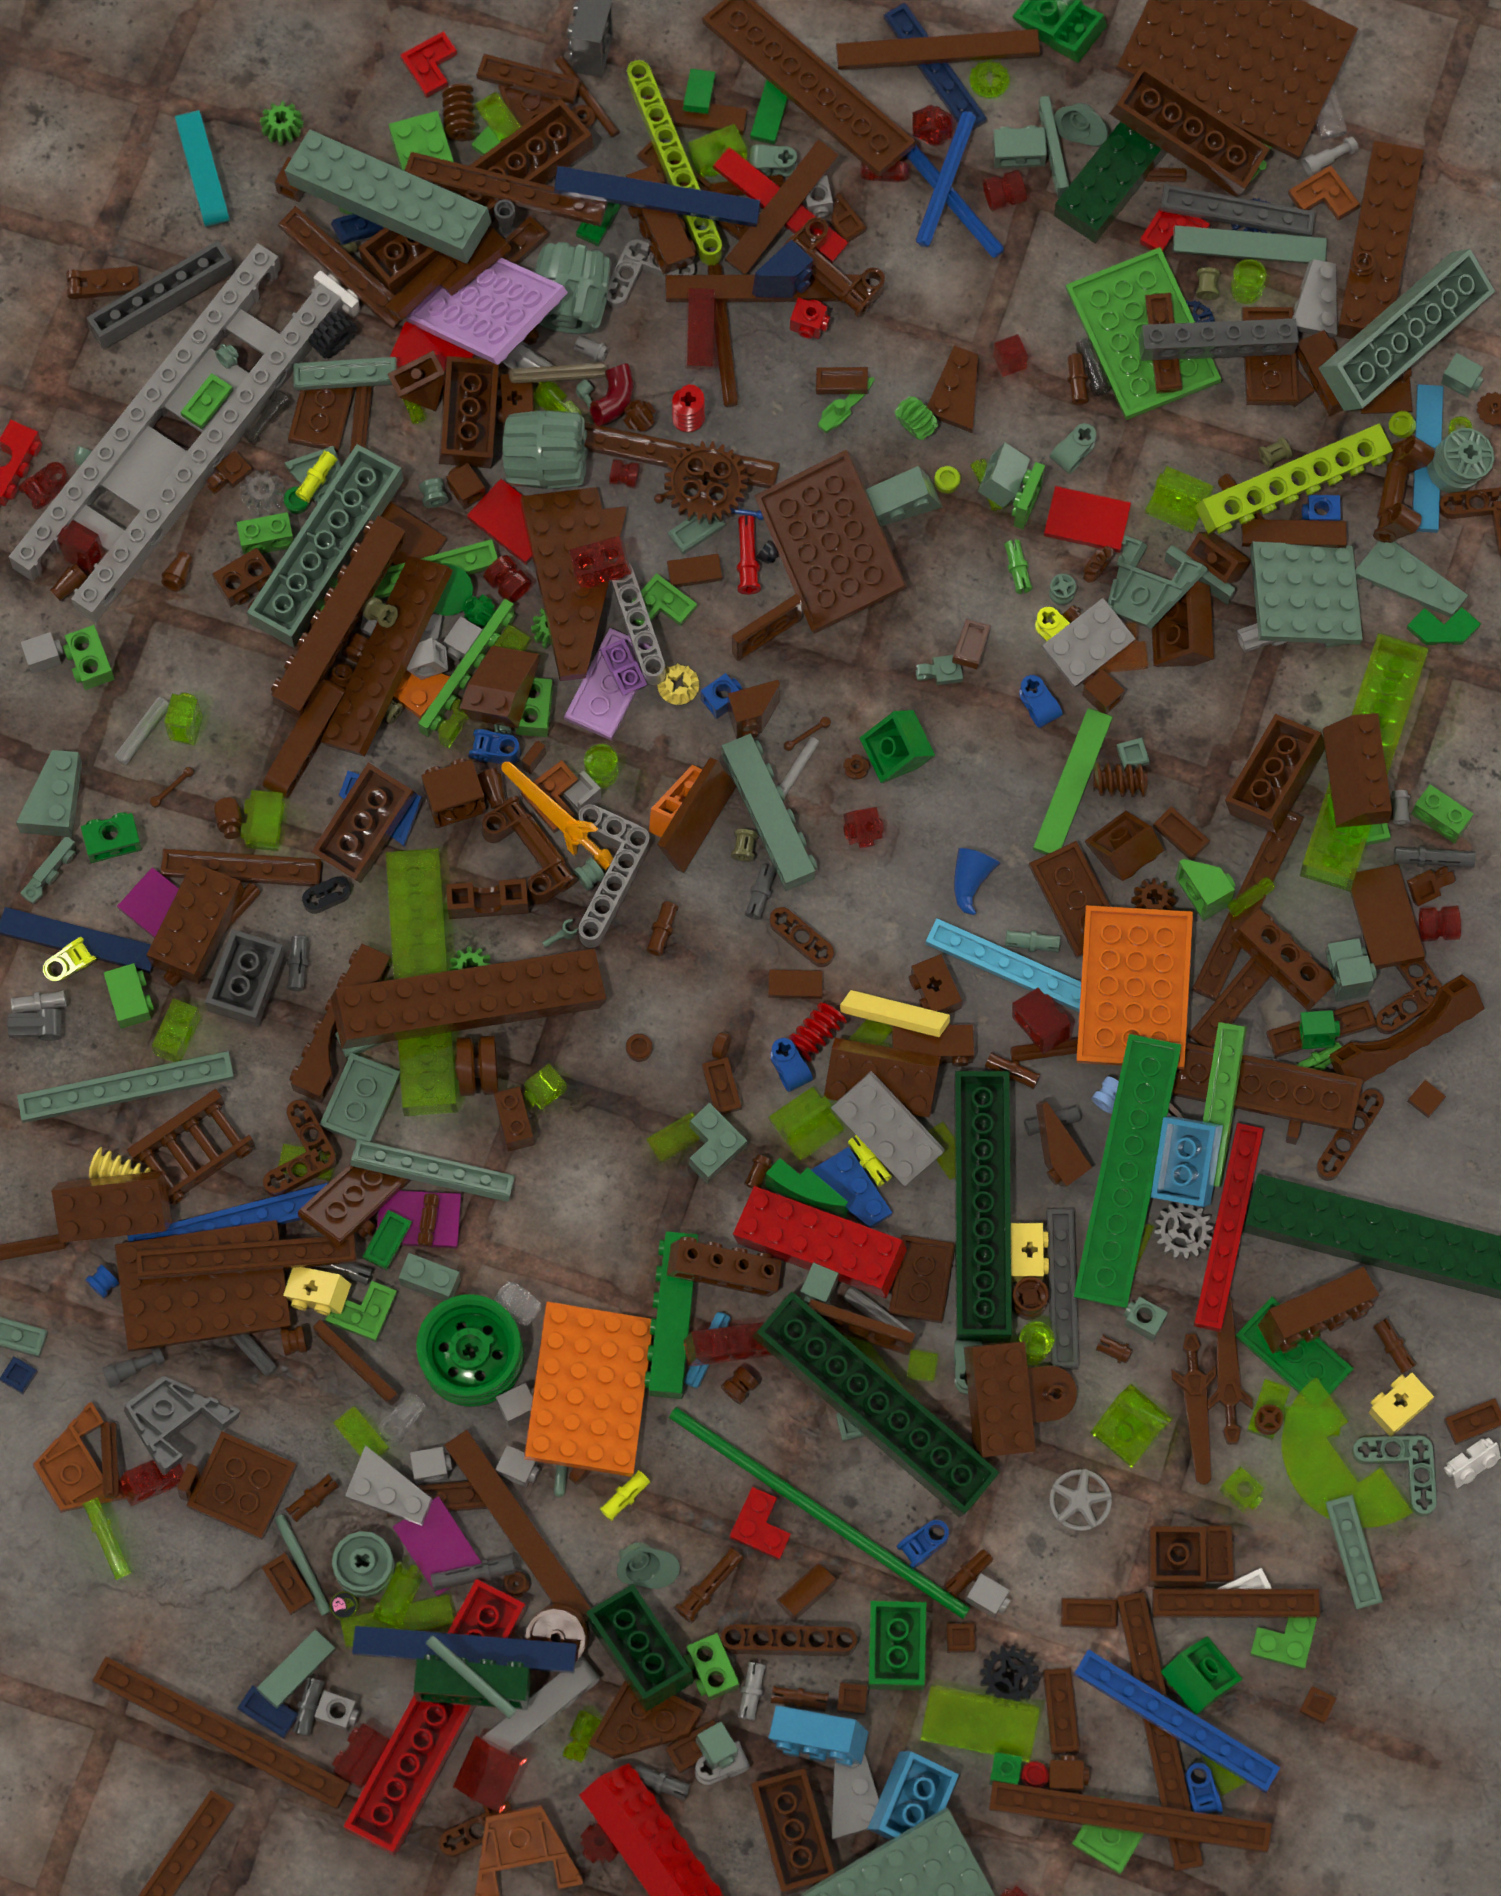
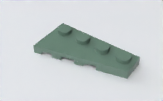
[1355,541,1468,618]

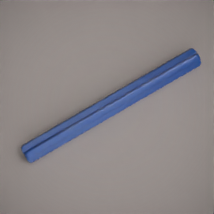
[916,111,976,247]
[905,144,1003,258]

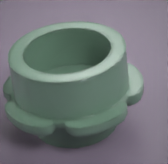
[215,344,239,368]

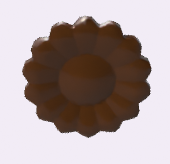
[1476,392,1501,426]

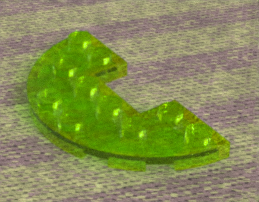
[1281,1377,1413,1528]

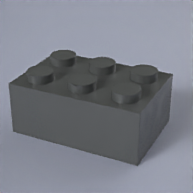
[567,0,614,78]
[205,929,285,1027]

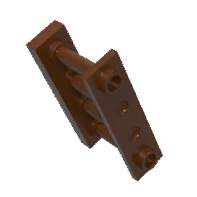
[126,1088,255,1205]

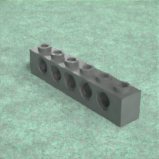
[1138,318,1299,361]

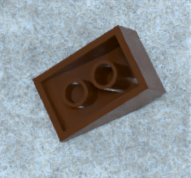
[460,646,541,728]

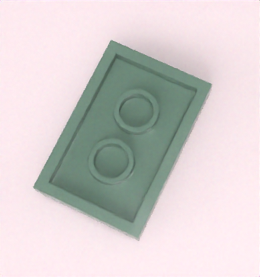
[320,1053,401,1142]

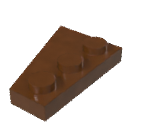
[927,345,978,433]

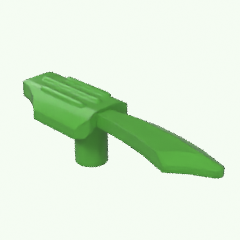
[818,377,874,433]

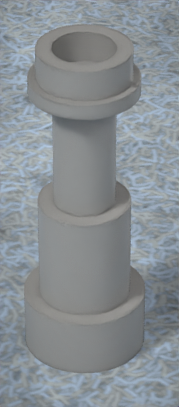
[1301,137,1358,177]

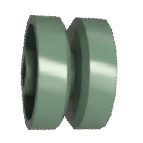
[332,1531,395,1599]

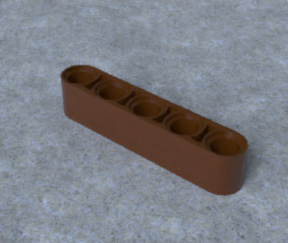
[263,678,347,799]
[721,1624,857,1657]

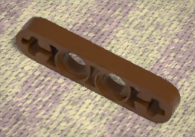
[1316,1089,1384,1181]

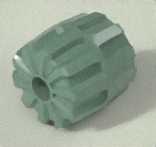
[534,242,611,334]
[503,410,588,489]

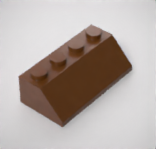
[1322,713,1392,828]

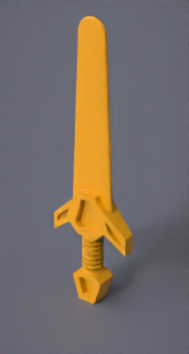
[501,762,614,870]

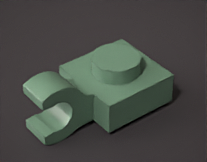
[915,655,963,685]

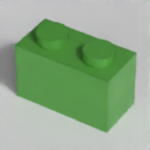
[103,963,154,1029]

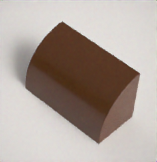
[776,1563,836,1622]

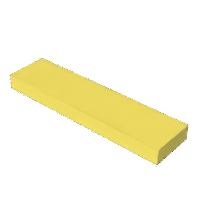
[840,990,950,1037]

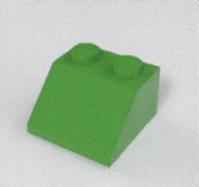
[1175,859,1235,921]

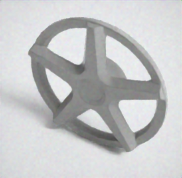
[1050,1469,1112,1531]

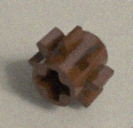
[623,399,656,432]

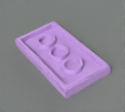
[564,628,652,741]

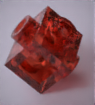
[912,105,952,145]
[843,807,884,848]
[580,1823,619,1866]

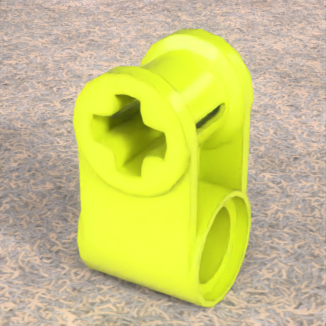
[1035,607,1070,641]
[43,937,96,981]

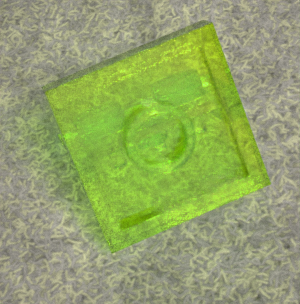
[1145,466,1214,533]
[769,1087,844,1161]

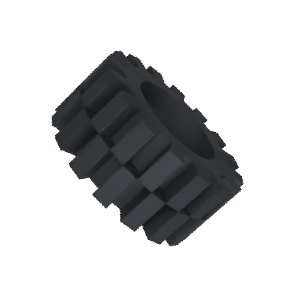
[309,311,357,359]

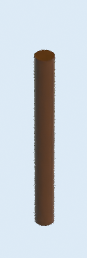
[555,56,620,138]

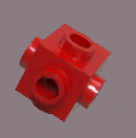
[790,298,830,339]

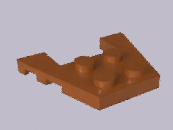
[33,1402,146,1513]
[475,1805,583,1896]

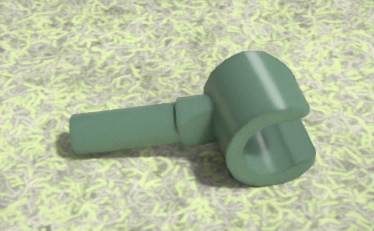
[576,379,593,410]
[542,919,578,948]

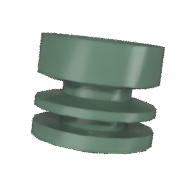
[1427,428,1494,493]

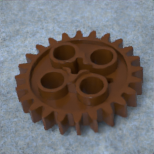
[664,441,748,524]

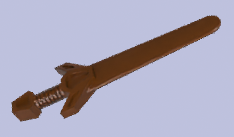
[1208,1296,1253,1445]
[1171,1334,1216,1485]

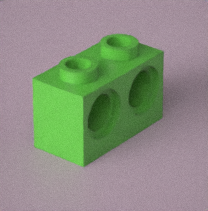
[236,512,294,555]
[63,625,115,690]
[516,678,553,737]
[1411,785,1474,844]
[684,1633,739,1701]

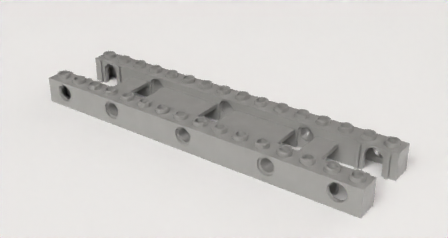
[9,243,343,624]

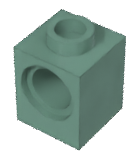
[1441,353,1484,398]
[1123,1297,1168,1342]
[695,1722,738,1770]

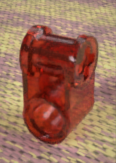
[19,462,70,510]

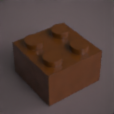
[1148,1526,1206,1588]

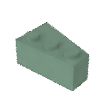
[865,466,942,527]
[16,750,82,837]

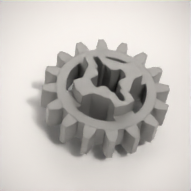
[1153,1203,1213,1262]

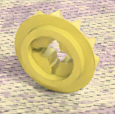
[657,663,699,705]

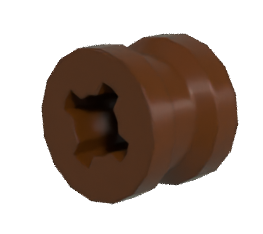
[341,633,369,663]
[281,1325,307,1356]
[1254,1404,1283,1436]

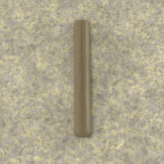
[509,363,606,383]

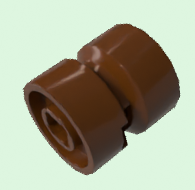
[1012,1277,1048,1320]

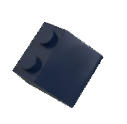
[752,240,813,298]

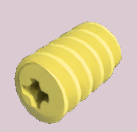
[89,1147,151,1179]

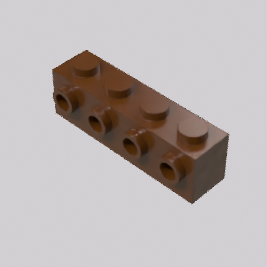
[667,1237,782,1297]

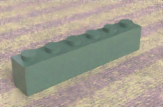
[721,733,817,891]

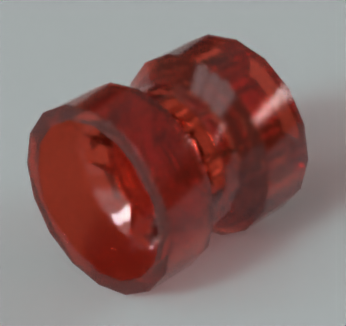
[609,459,640,488]

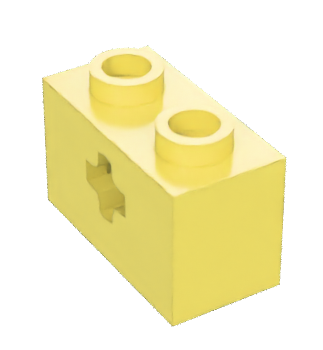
[1011,1223,1049,1283]
[283,1267,351,1316]
[1369,1373,1434,1437]

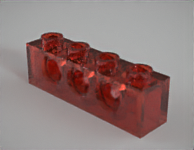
[684,1322,773,1367]

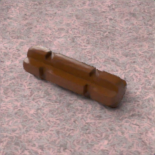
[417,1193,439,1247]

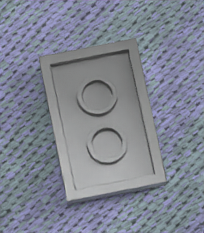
[1041,598,1135,688]

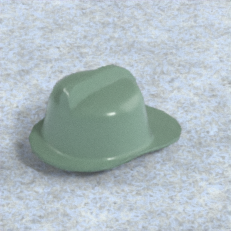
[1054,103,1108,146]
[616,1542,680,1589]

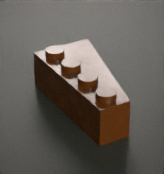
[626,165,696,275]

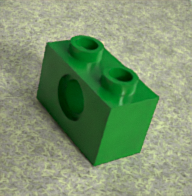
[81,812,142,863]

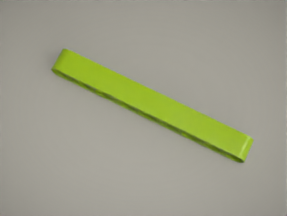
[627,60,722,265]

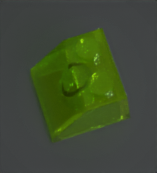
[1090,1384,1173,1468]

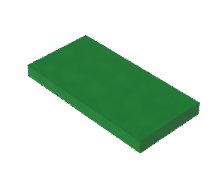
[1235,1297,1353,1410]

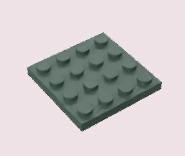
[1250,542,1362,645]

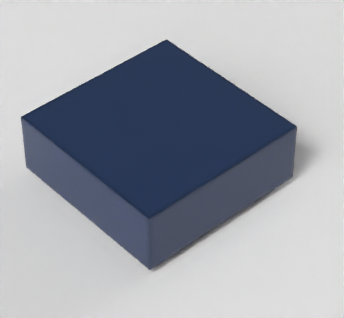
[0,1356,38,1394]

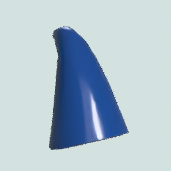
[954,848,1000,915]

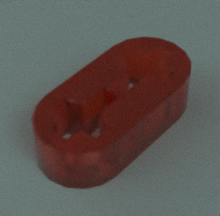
[860,161,909,182]

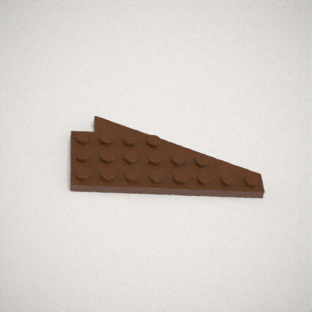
[520,487,627,681]

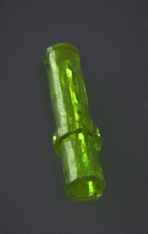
[82,1497,131,1580]

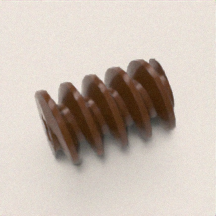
[442,83,476,142]
[1093,763,1148,797]

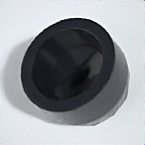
[756,541,778,564]

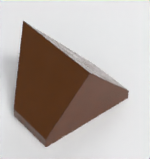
[387,351,445,411]

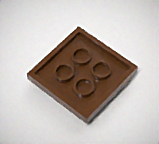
[186,1431,297,1540]

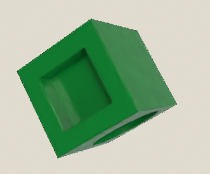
[1299,1010,1340,1049]
[989,1752,1022,1785]

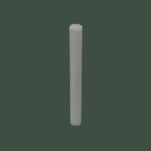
[780,737,820,797]

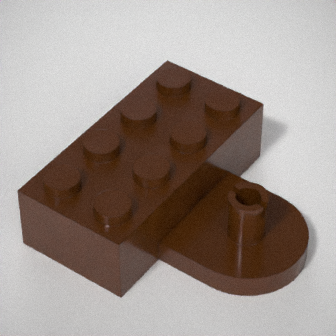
[964,1341,1077,1457]

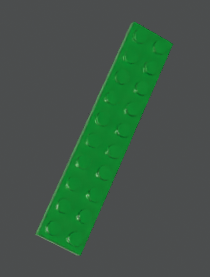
[1074,1034,1182,1309]

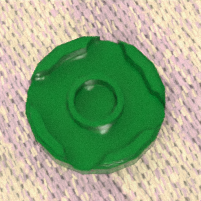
[434,563,473,616]

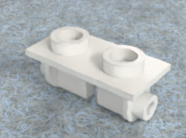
[1444,1438,1501,1488]

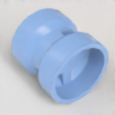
[1091,1076,1119,1114]

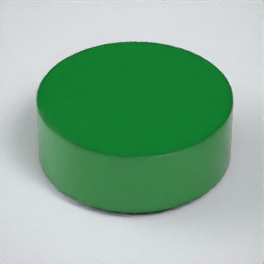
[284,487,310,514]

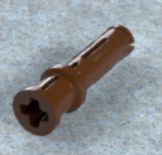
[674,1548,744,1623]

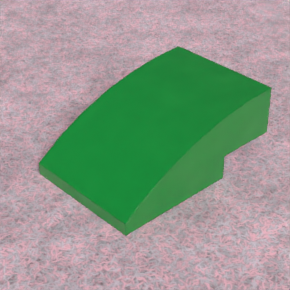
[1012,0,1107,63]
[765,1158,848,1219]

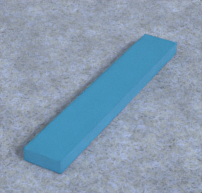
[1412,384,1443,533]

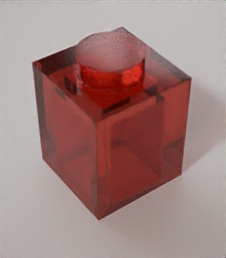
[993,334,1028,377]

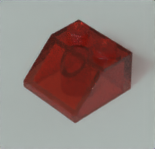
[452,1735,527,1812]

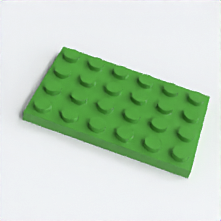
[1066,247,1221,420]

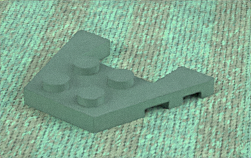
[1108,535,1207,629]

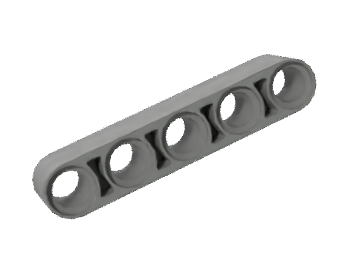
[610,561,666,685]
[477,1657,601,1765]

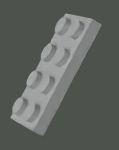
[831,1071,945,1186]

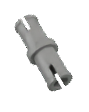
[11,990,67,1013]
[737,1662,766,1721]

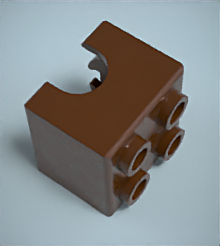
[421,758,486,828]

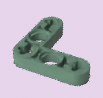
[1352,1436,1436,1517]

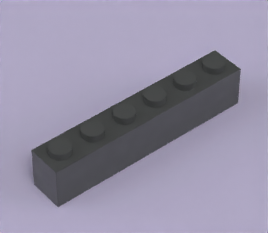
[86,240,234,350]

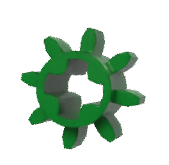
[463,594,496,626]

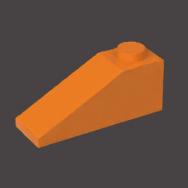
[649,765,702,837]

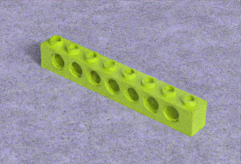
[1195,423,1393,534]

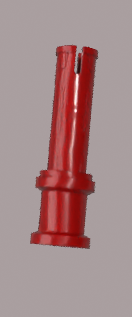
[736,515,761,595]

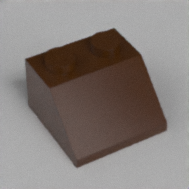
[728,680,780,739]
[1085,811,1164,881]

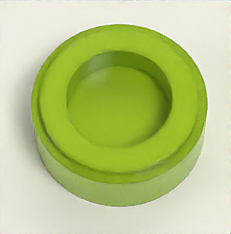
[1389,411,1416,439]
[934,466,960,493]

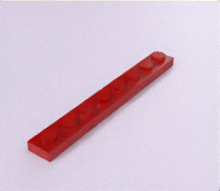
[1194,1123,1264,1332]

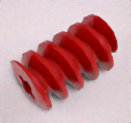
[672,384,705,433]
[789,1002,847,1062]

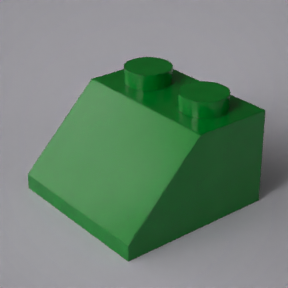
[859,710,935,783]
[1161,1636,1243,1715]

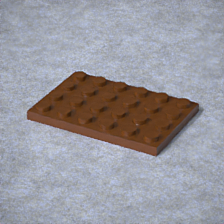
[754,450,907,634]
[115,1220,292,1352]

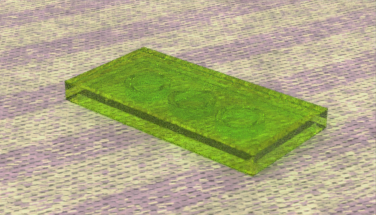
[920,1684,1040,1762]

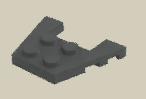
[124,1376,240,1475]

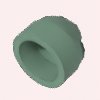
[74,446,92,466]

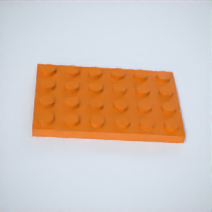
[1077,905,1193,1070]
[524,1302,652,1477]

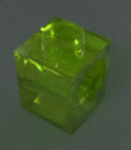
[524,1064,567,1110]
[1219,1466,1265,1513]

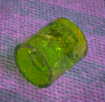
[1230,259,1266,304]
[584,744,619,788]
[1016,1321,1055,1365]

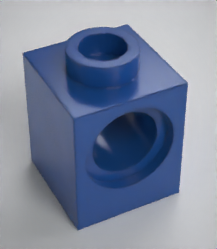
[1302,495,1341,521]
[700,673,742,719]

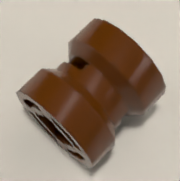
[721,1366,759,1405]

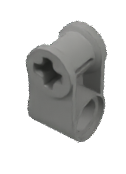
[695,1741,750,1786]

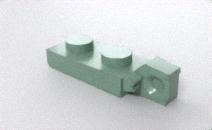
[20,837,76,905]

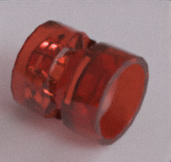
[982,170,1027,211]
[483,555,532,603]
[1418,905,1461,942]

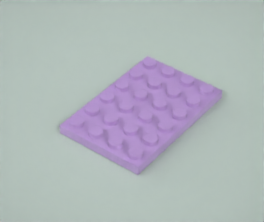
[405,258,568,365]

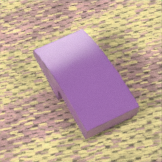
[600,638,647,696]

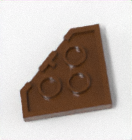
[588,1681,703,1759]

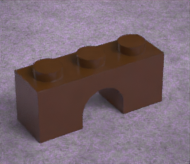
[446,878,529,919]

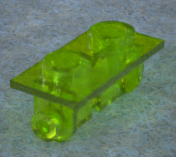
[534,381,583,417]

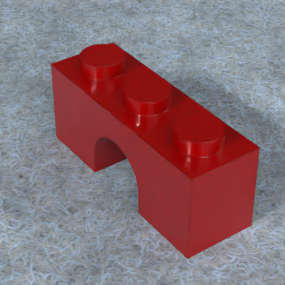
[0,419,42,506]

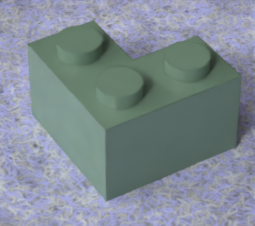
[1325,938,1377,1002]
[689,1103,747,1184]

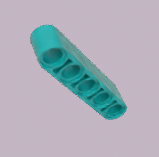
[175,110,230,227]

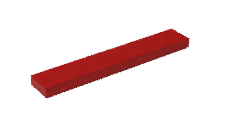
[713,147,848,264]

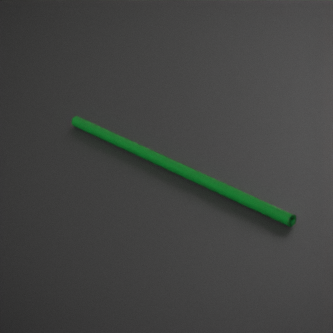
[669,1407,970,1619]

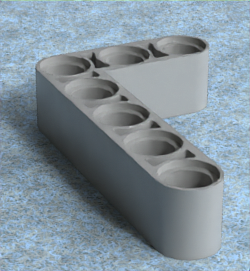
[578,804,650,948]

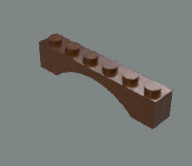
[289,944,392,1103]
[1328,974,1485,1085]

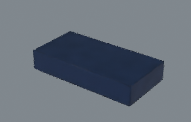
[237,1685,298,1739]

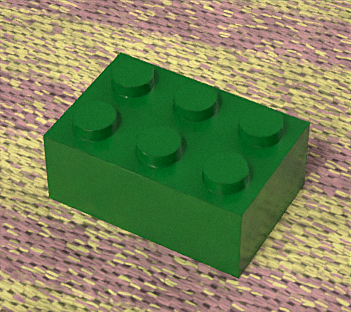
[868,1601,926,1691]

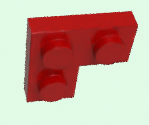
[400,31,457,98]
[1139,209,1210,252]
[729,1487,791,1561]

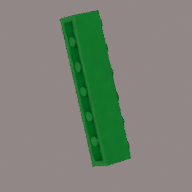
[644,1231,698,1399]

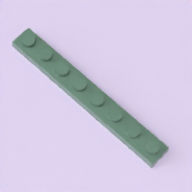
[17,1051,234,1123]

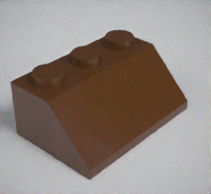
[1152,581,1214,667]

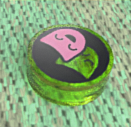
[330,1592,358,1621]

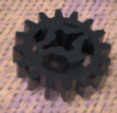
[979,1645,1040,1707]

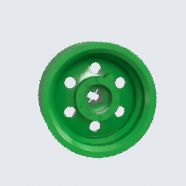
[416,1294,524,1407]

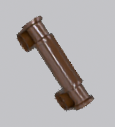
[784,217,885,317]
[1373,435,1435,543]
[482,796,578,904]

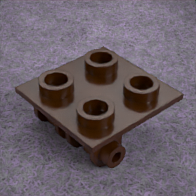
[1360,366,1413,414]

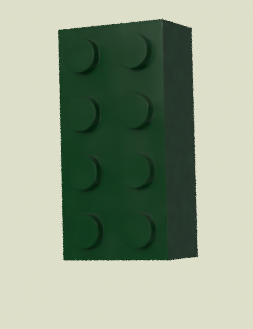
[586,1584,693,1712]
[413,1655,531,1710]

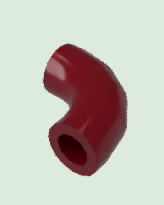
[590,363,634,426]

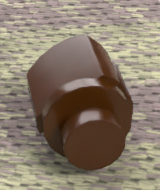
[214,797,243,839]

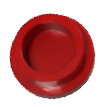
[1021,1761,1049,1788]

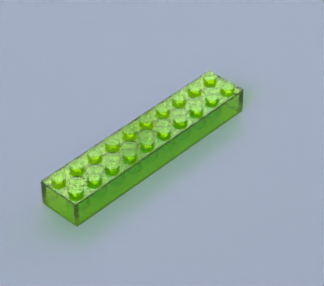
[1300,633,1429,892]
[386,848,458,1116]

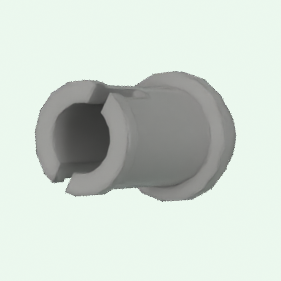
[574,335,609,362]
[1390,790,1411,825]

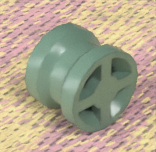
[419,478,448,508]
[1049,574,1076,605]
[573,857,605,891]

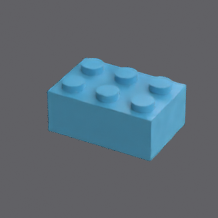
[1151,1116,1223,1207]
[769,1706,868,1767]
[867,1751,959,1840]

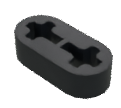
[302,876,351,914]

